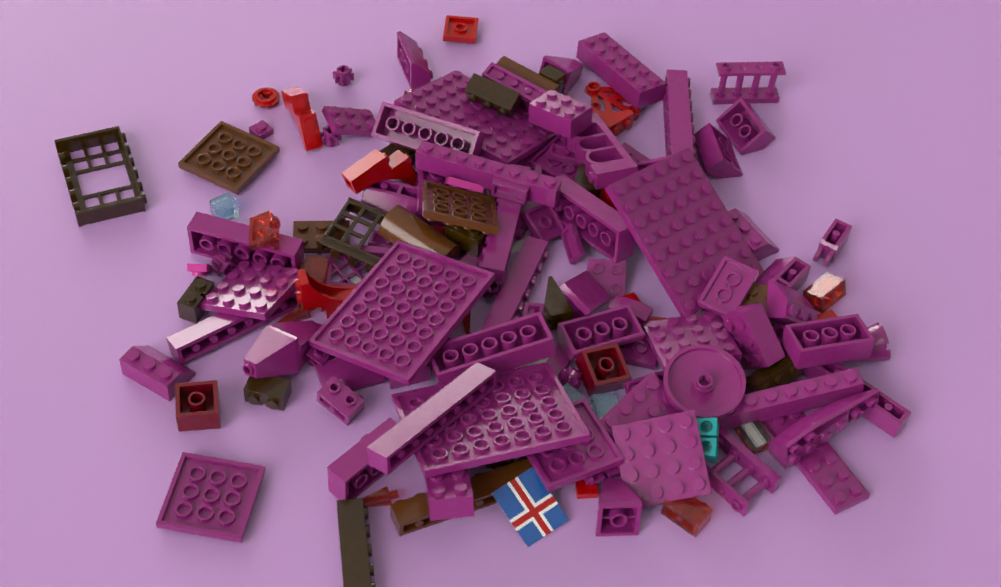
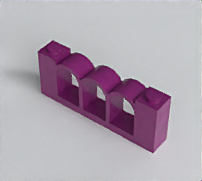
[556,112,638,190]

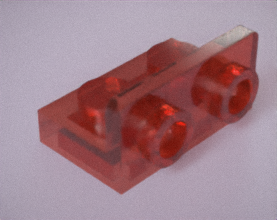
[249,210,281,251]

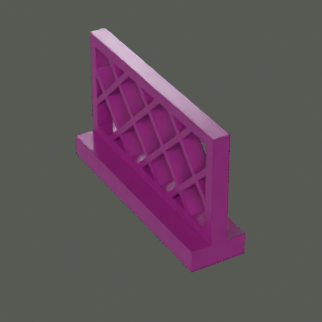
[482,62,548,108]
[325,244,390,286]

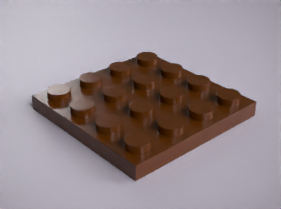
[178,121,280,195]
[421,180,499,235]

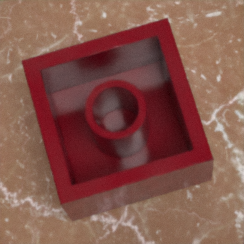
[575,343,632,396]
[175,380,221,432]

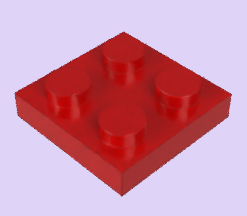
[443,15,479,44]

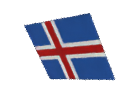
[491,467,569,547]

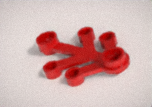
[585,81,640,121]

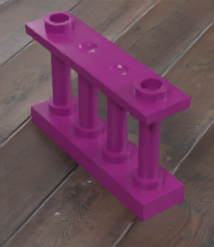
[710,61,786,104]
[706,425,781,517]

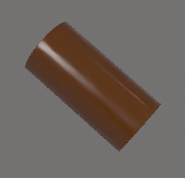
[496,56,559,92]
[378,205,461,259]

